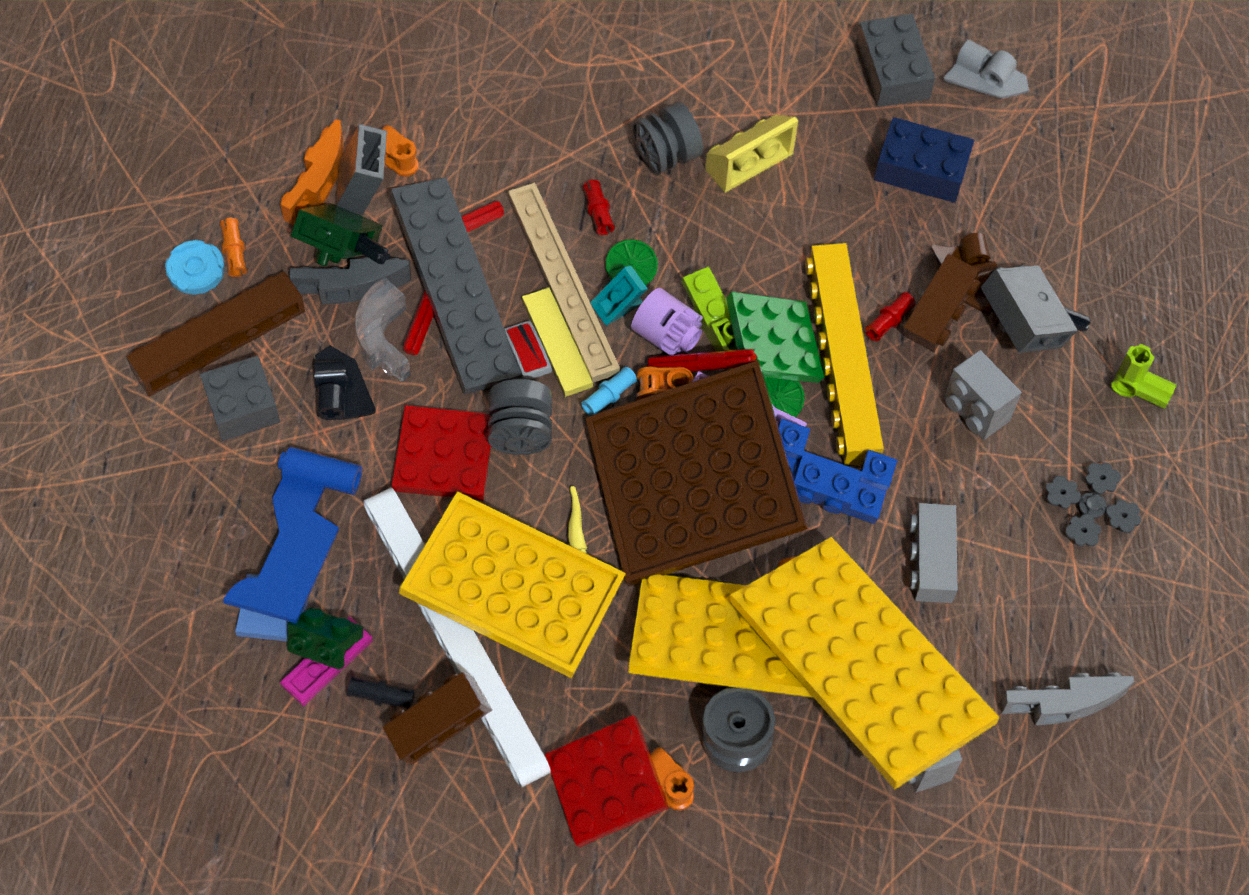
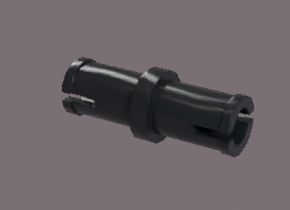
[347,676,415,710]

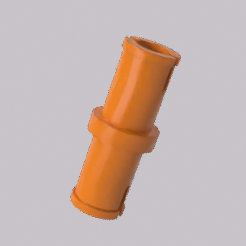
[220,218,247,277]

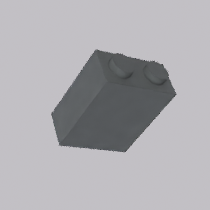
[336,124,387,215]

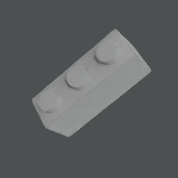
[909,503,957,603]

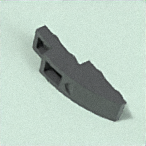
[290,257,411,304]

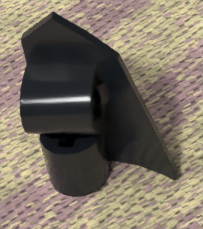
[315,345,376,420]

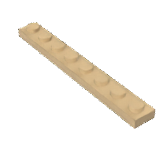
[508,183,620,383]

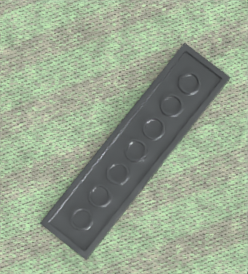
[390,177,522,394]

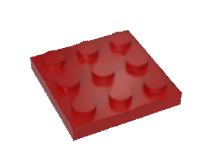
[392,405,492,501]
[545,715,669,847]

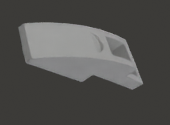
[1000,673,1134,725]

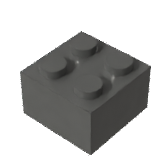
[200,356,280,441]

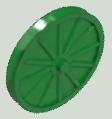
[606,239,658,285]
[764,377,805,418]

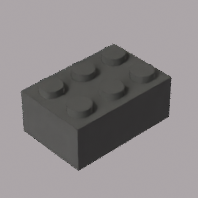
[856,14,935,107]

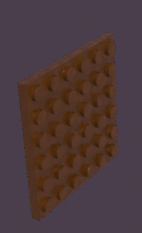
[585,360,808,586]

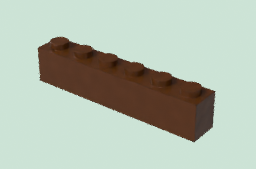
[126,271,305,397]

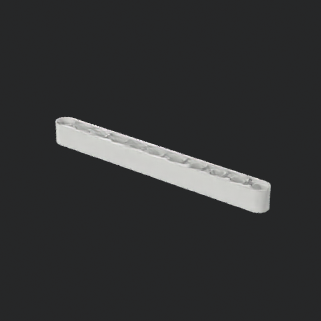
[363,487,551,788]

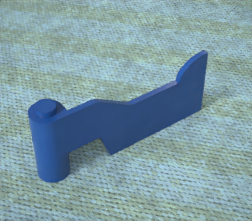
[223,447,362,624]

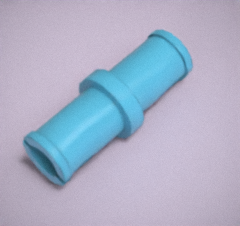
[581,366,637,416]

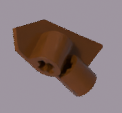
[931,233,998,315]

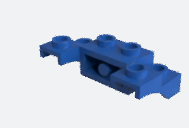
[778,419,897,524]

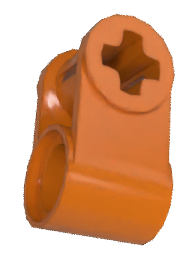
[382,125,419,177]
[637,366,694,400]
[650,747,694,811]

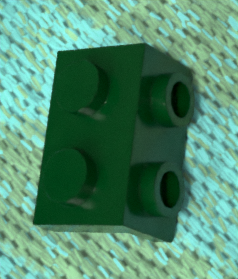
[287,608,363,670]

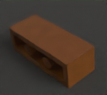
[903,254,981,352]
[382,672,492,765]

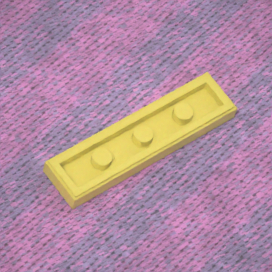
[522,288,593,397]

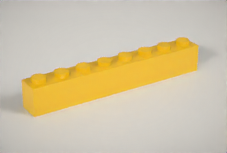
[805,243,884,466]

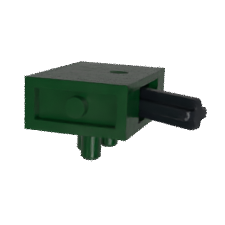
[291,203,390,266]

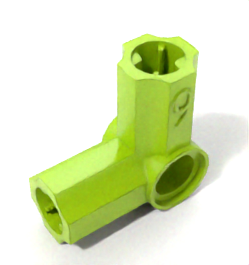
[1111,344,1177,409]

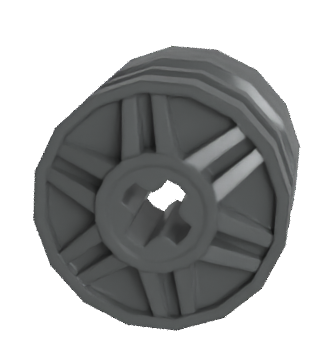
[632,102,703,175]
[488,379,552,455]

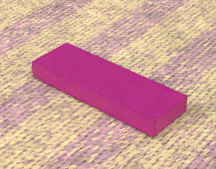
[280,617,373,707]

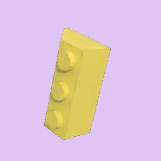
[705,115,798,193]

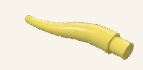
[568,486,587,554]

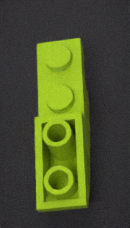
[681,266,737,370]

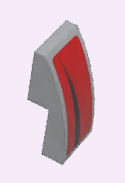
[505,320,552,380]

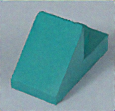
[590,266,648,326]

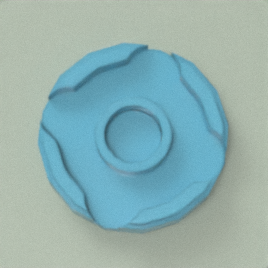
[165,240,225,295]

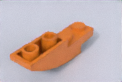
[280,119,344,225]

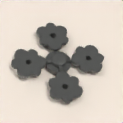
[1045,463,1141,547]

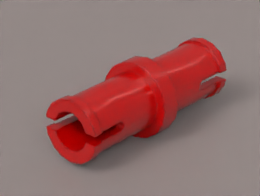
[583,179,615,235]
[865,292,916,342]

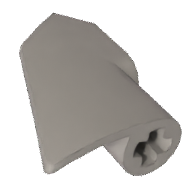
[944,39,1029,99]

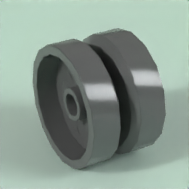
[702,687,776,772]

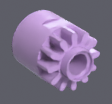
[631,288,703,355]

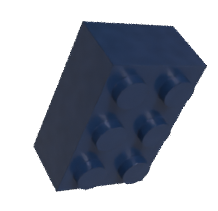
[874,117,975,203]

